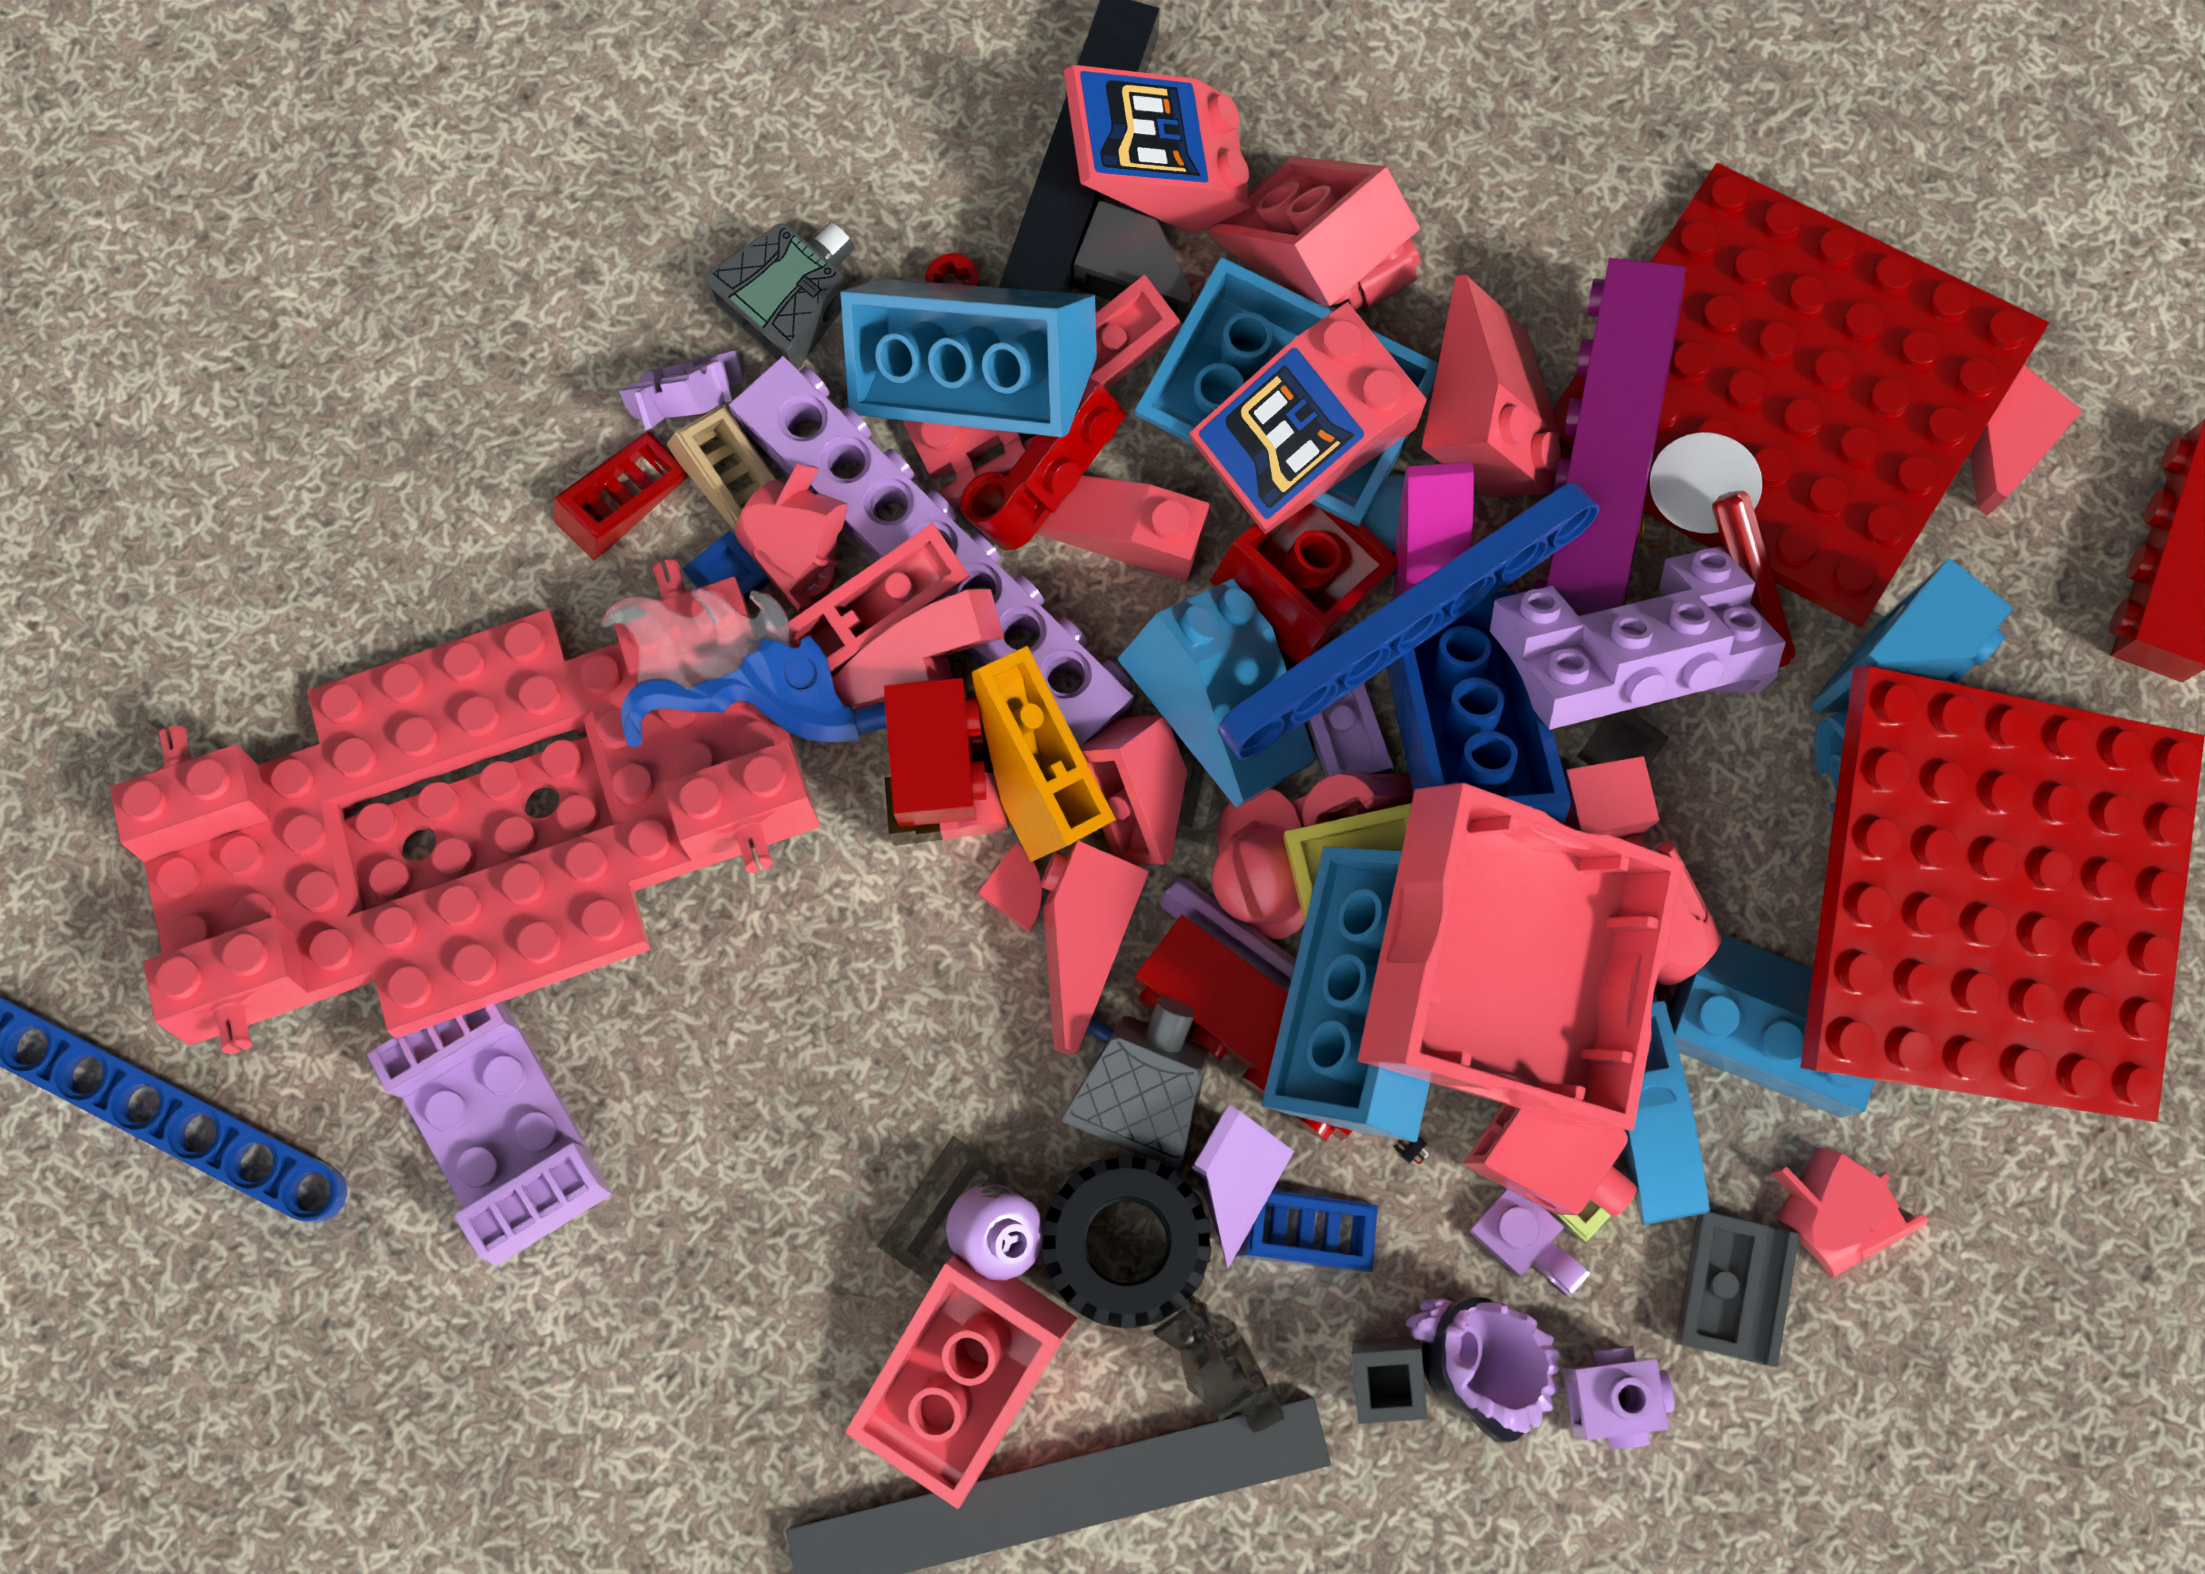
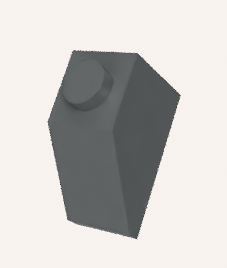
[1074,200,1193,324]

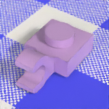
[1468,1188,1590,1296]

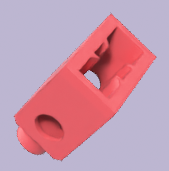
[1463,1103,1637,1217]

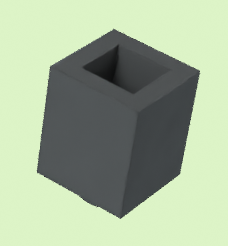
[1352,1336,1428,1424]

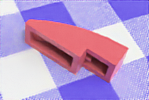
[833,589,1004,710]

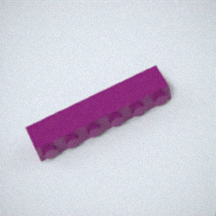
[1534,258,1686,616]

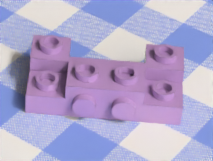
[1490,546,1786,730]

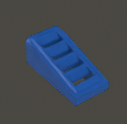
[1235,1190,1378,1272]

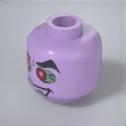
[946,1183,1045,1280]

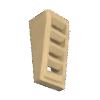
[666,404,776,531]

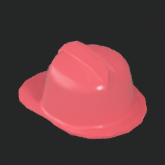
[1211,789,1305,940]

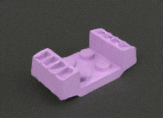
[367,1001,613,1266]

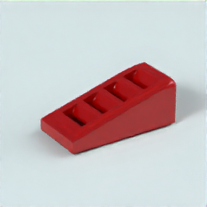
[553,431,689,560]

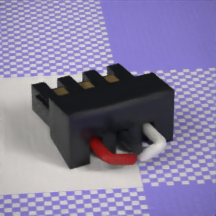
[1394,1137,1428,1164]

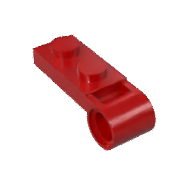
[960,377,1128,550]

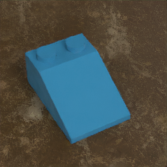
[1117,579,1316,809]

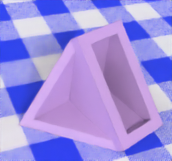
[1189,1105,1294,1269]

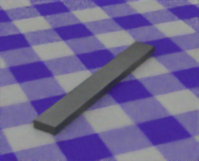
[786,1397,1332,1574]

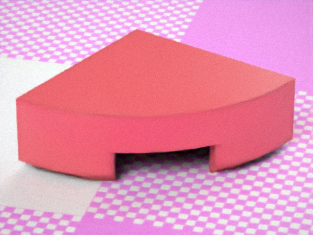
[978,842,1042,933]

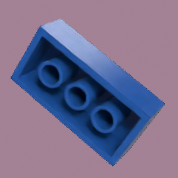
[1386,590,1571,825]

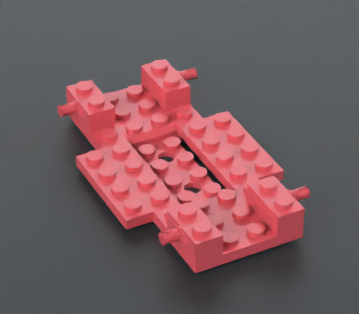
[110,560,821,1054]

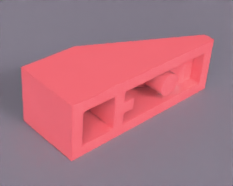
[1036,475,1210,583]
[774,523,970,679]
[1040,841,1149,1055]

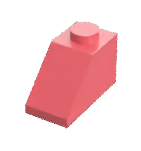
[1970,365,2083,516]
[1079,715,1187,865]

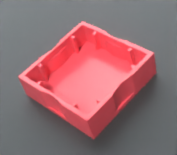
[1357,783,1684,1131]

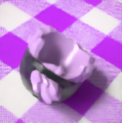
[1406,1297,1560,1443]

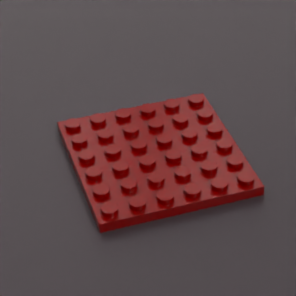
[1552,162,2050,628]
[1800,666,2205,1122]

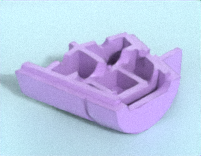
[619,350,744,430]

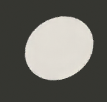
[1650,433,1762,533]

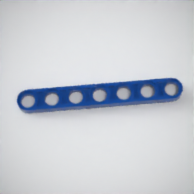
[1217,482,1599,760]
[0,995,347,1223]

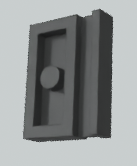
[1674,1212,1800,1368]

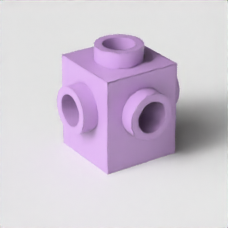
[1562,1346,1674,1449]

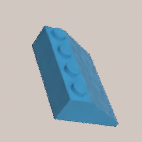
[1134,257,1438,527]

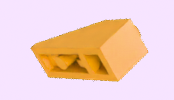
[971,646,1116,862]

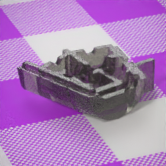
[1153,1295,1285,1433]

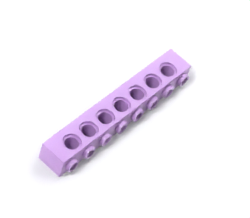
[729,356,1134,747]

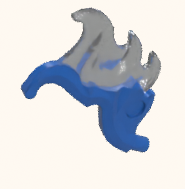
[600,589,887,748]

